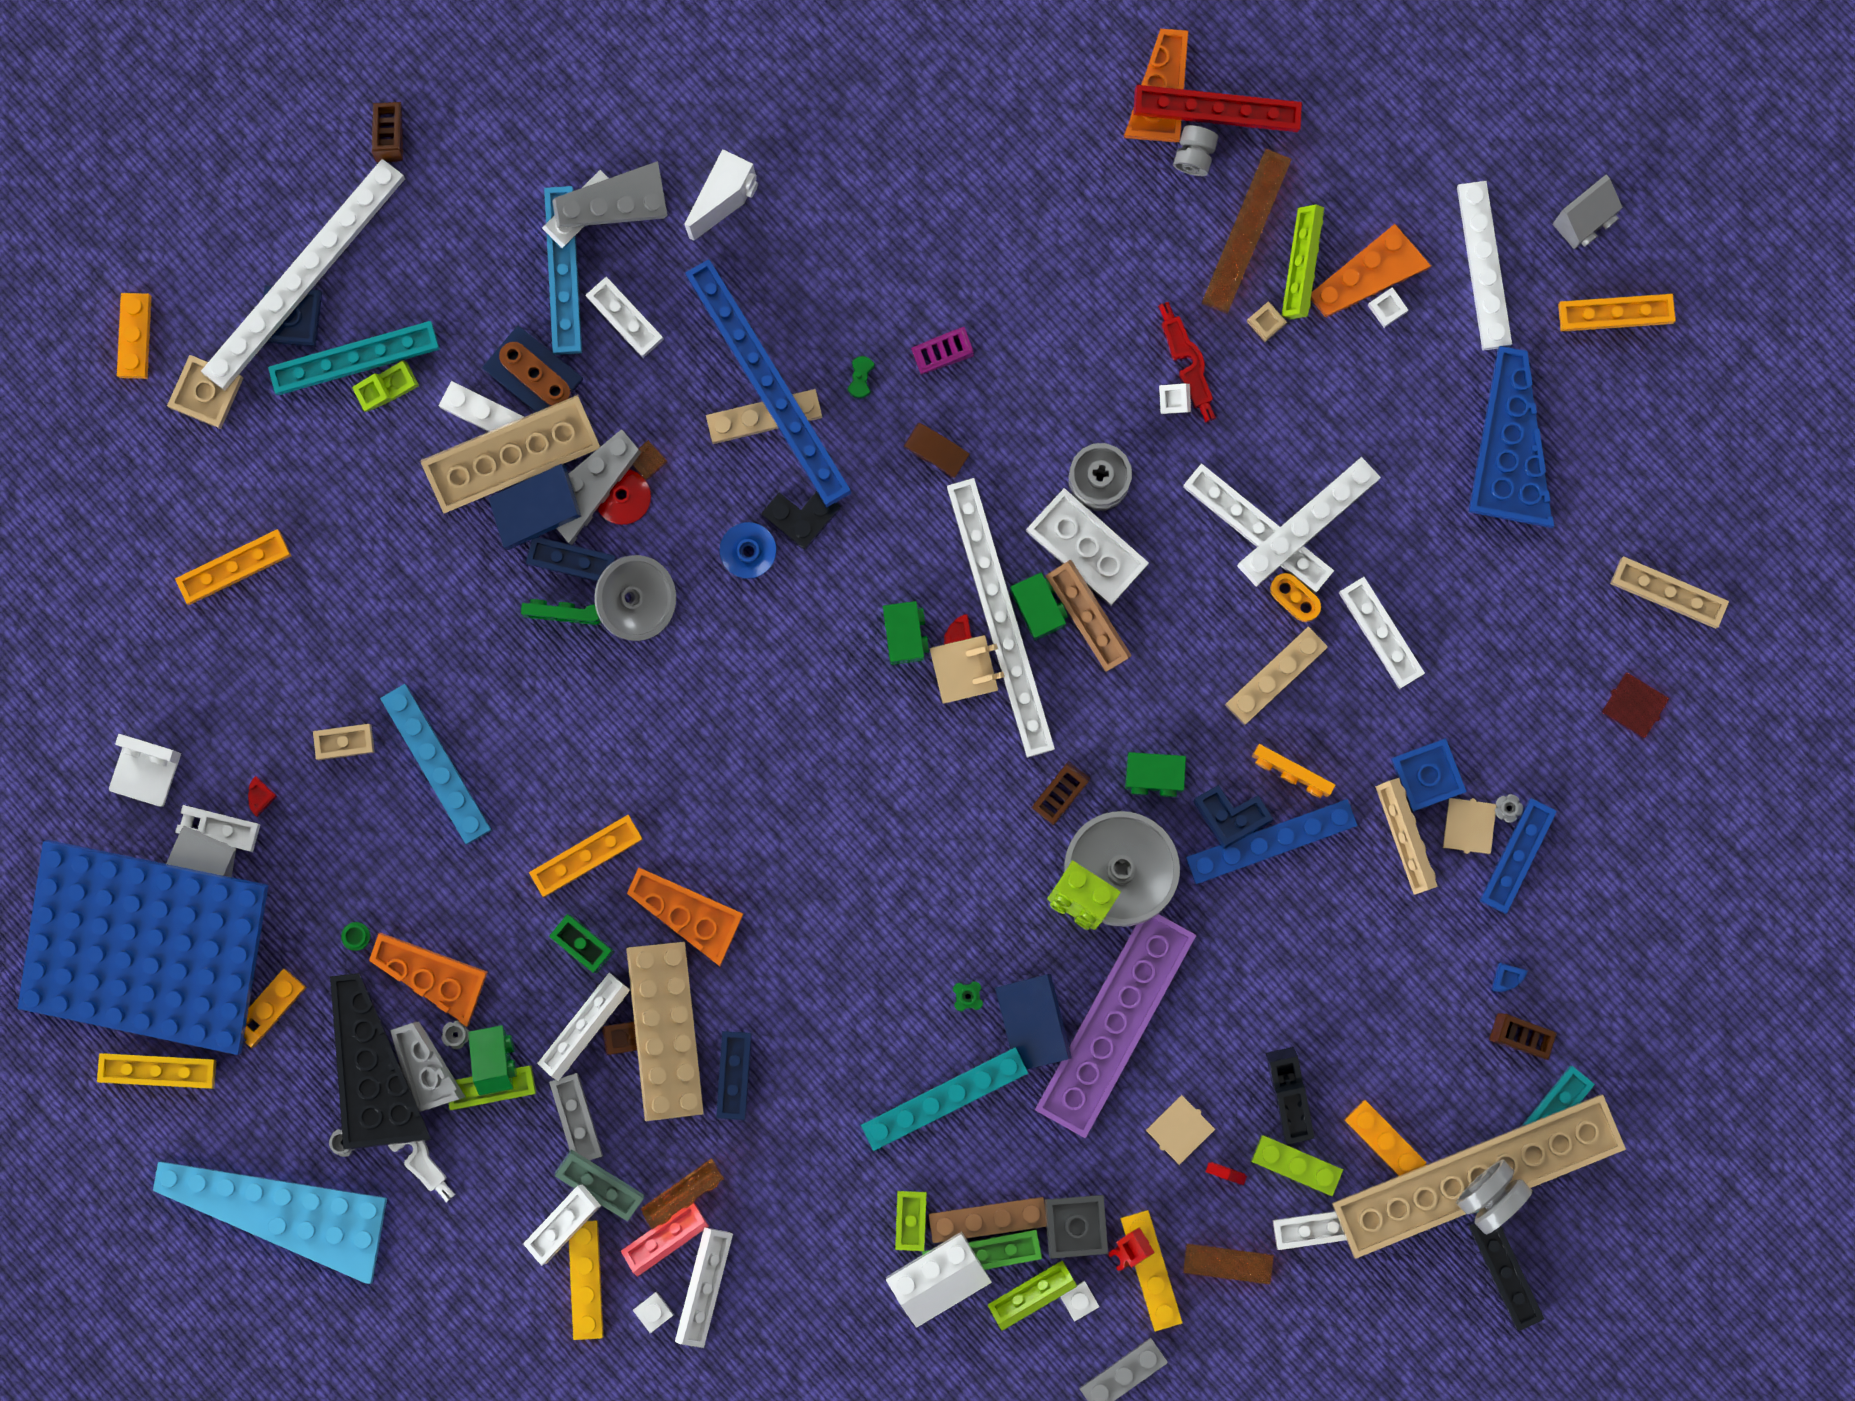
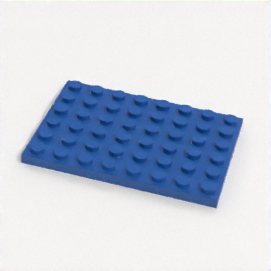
[17,840,269,1055]

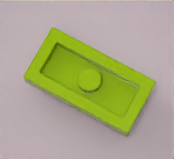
[895,1191,927,1251]

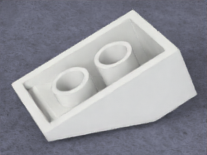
[685,149,758,241]

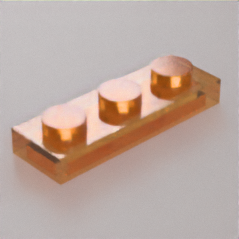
[641,1158,724,1230]
[1183,1243,1274,1284]

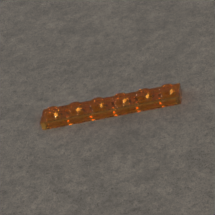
[1201,149,1292,314]

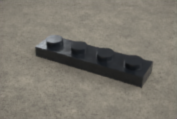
[1467,1220,1544,1331]

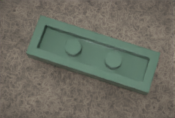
[555,1149,644,1222]

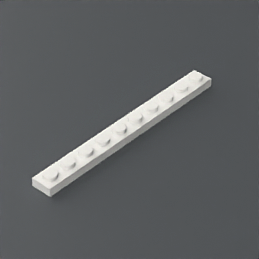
[201,159,405,391]
[947,478,1055,758]

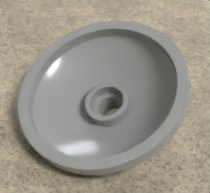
[595,555,676,641]

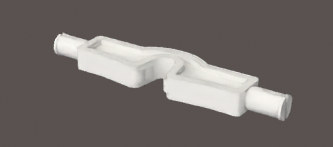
[388,1141,456,1202]

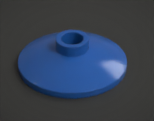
[720,522,776,579]

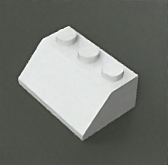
[886,1231,992,1328]

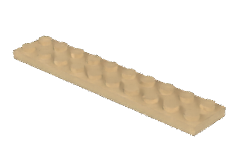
[1332,1095,1626,1259]

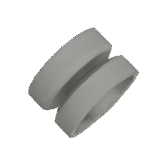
[1068,443,1132,511]
[1456,1160,1533,1234]

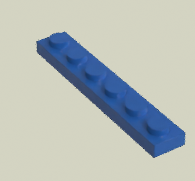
[1186,799,1358,885]

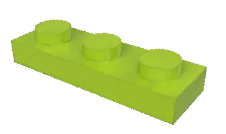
[449,1065,537,1110]
[1251,1135,1343,1196]
[987,1260,1077,1331]

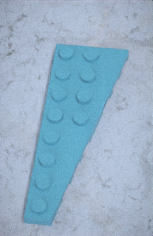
[153,1162,387,1284]

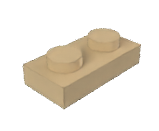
[313,724,375,760]

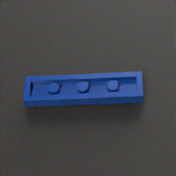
[1479,798,1557,914]

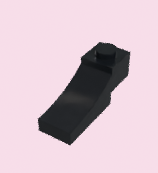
[1265,1047,1315,1145]

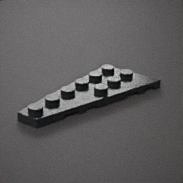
[330,973,432,1150]

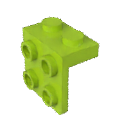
[1047,860,1121,930]

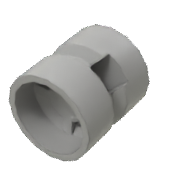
[1173,125,1219,176]

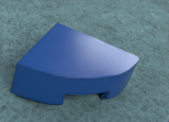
[1491,963,1528,992]

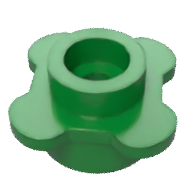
[953,981,983,1011]

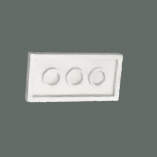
[1026,488,1149,606]

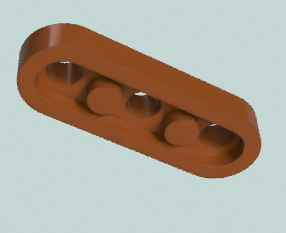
[499,342,571,406]

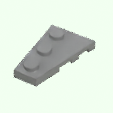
[390,1022,465,1112]

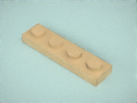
[706,389,822,444]
[1610,556,1729,629]
[1225,626,1328,726]
[1375,778,1438,895]

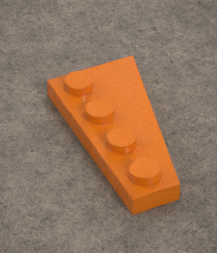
[1310,224,1431,318]

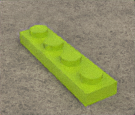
[1281,204,1324,319]

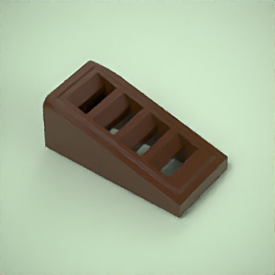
[372,102,403,162]
[1031,761,1090,825]
[1489,1013,1557,1060]

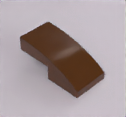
[903,423,970,478]
[602,1021,637,1056]

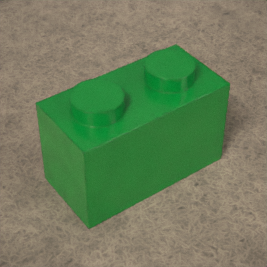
[1010,572,1068,641]
[883,601,929,665]
[1125,752,1186,797]
[549,914,615,974]
[468,1025,517,1096]

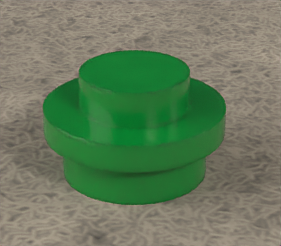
[341,922,371,951]

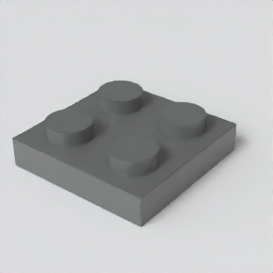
[1045,1195,1108,1259]

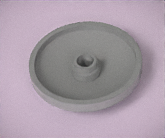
[1064,811,1180,927]

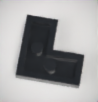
[761,491,841,551]

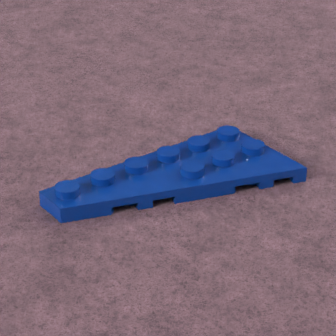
[1468,346,1554,528]

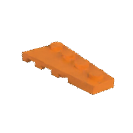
[1124,29,1188,142]
[627,867,744,967]
[369,933,488,1027]

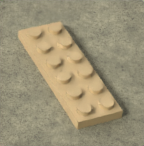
[421,395,600,513]
[626,942,704,1121]

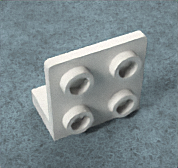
[109,734,181,807]

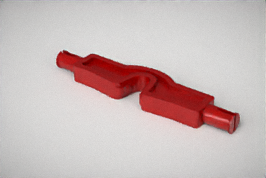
[1158,302,1216,423]

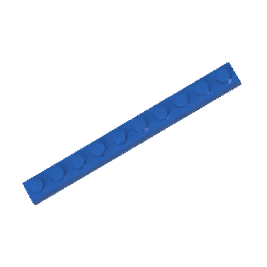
[685,259,851,507]

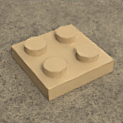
[167,355,243,429]

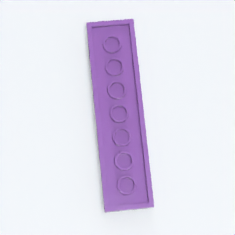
[1035,914,1196,1138]

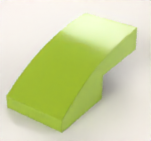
[352,360,419,412]

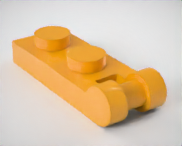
[244,969,307,1049]

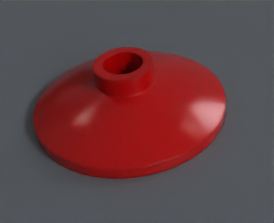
[597,470,651,525]

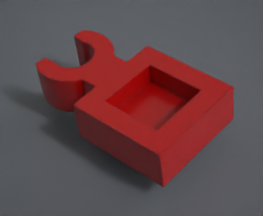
[1108,1227,1155,1271]

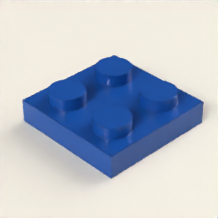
[1391,738,1467,812]

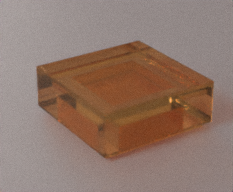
[632,440,668,481]

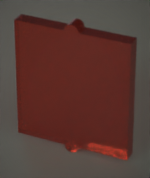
[1601,672,1669,738]

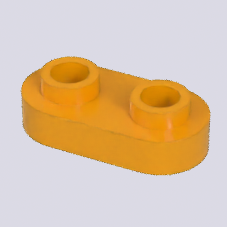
[1270,573,1321,622]

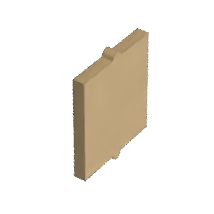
[1443,798,1496,854]
[1146,1095,1215,1165]

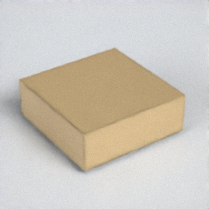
[1247,301,1287,342]

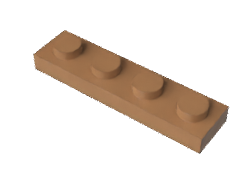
[1045,560,1132,672]
[929,1197,1047,1243]

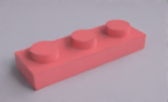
[621,1201,709,1277]

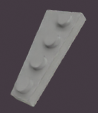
[552,161,668,228]
[557,429,641,545]

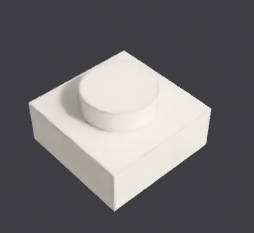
[1368,287,1408,328]
[1159,384,1191,414]
[1060,1280,1099,1322]
[633,1291,674,1333]

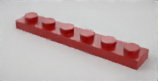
[1133,85,1302,132]

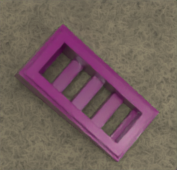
[911,327,974,375]

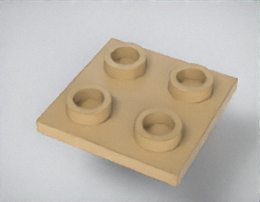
[930,635,1005,704]

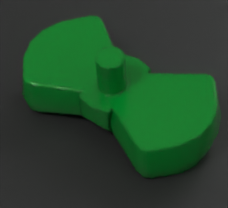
[847,356,875,398]

